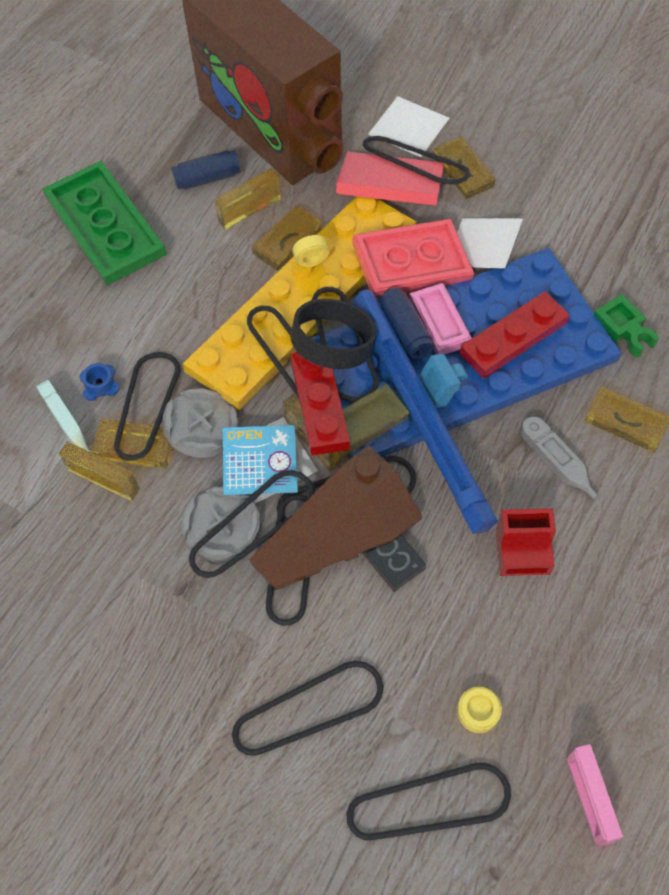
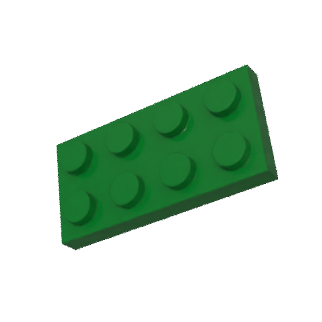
[42,160,167,286]

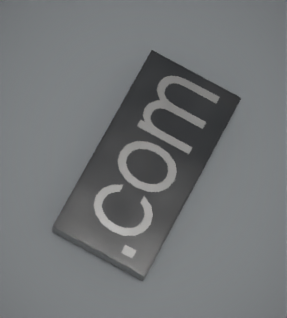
[362,535,426,592]

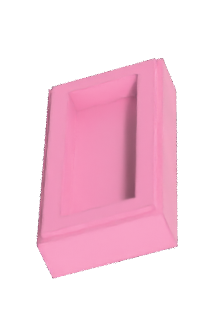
[409,283,472,355]
[566,744,623,847]

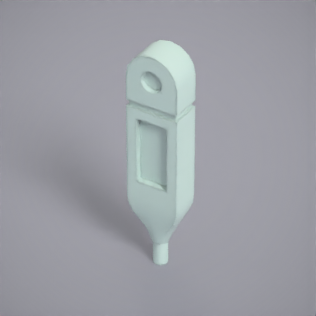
[36,380,93,460]

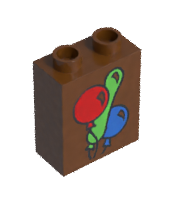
[182,0,344,186]

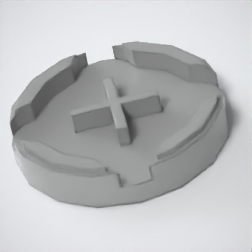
[162,388,239,458]
[182,486,261,563]

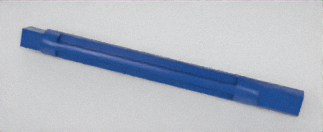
[351,290,498,534]

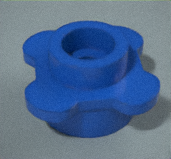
[79,363,119,401]

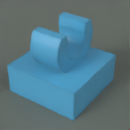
[419,354,468,408]

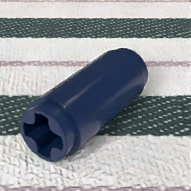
[171,150,241,190]
[380,288,434,360]

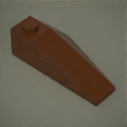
[249,445,422,590]

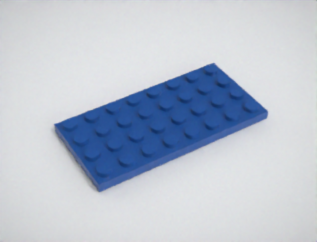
[296,248,621,459]

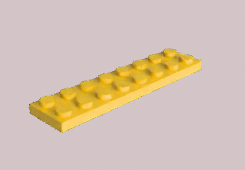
[183,196,417,410]

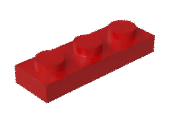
[460,291,570,379]
[290,353,350,456]

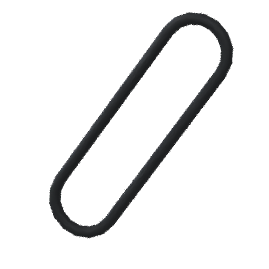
[247,305,298,397]
[266,494,310,626]

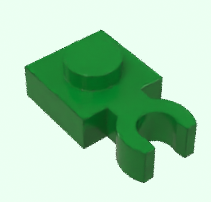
[593,294,659,358]

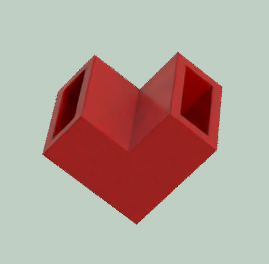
[496,508,556,576]

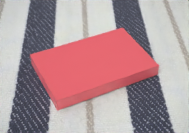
[336,151,444,206]
[352,219,474,298]

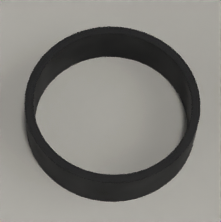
[290,299,376,369]

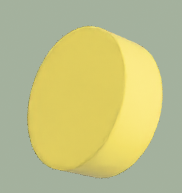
[292,235,330,267]
[457,687,502,733]

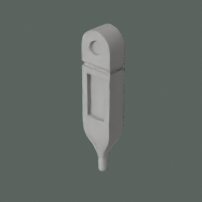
[521,416,598,500]

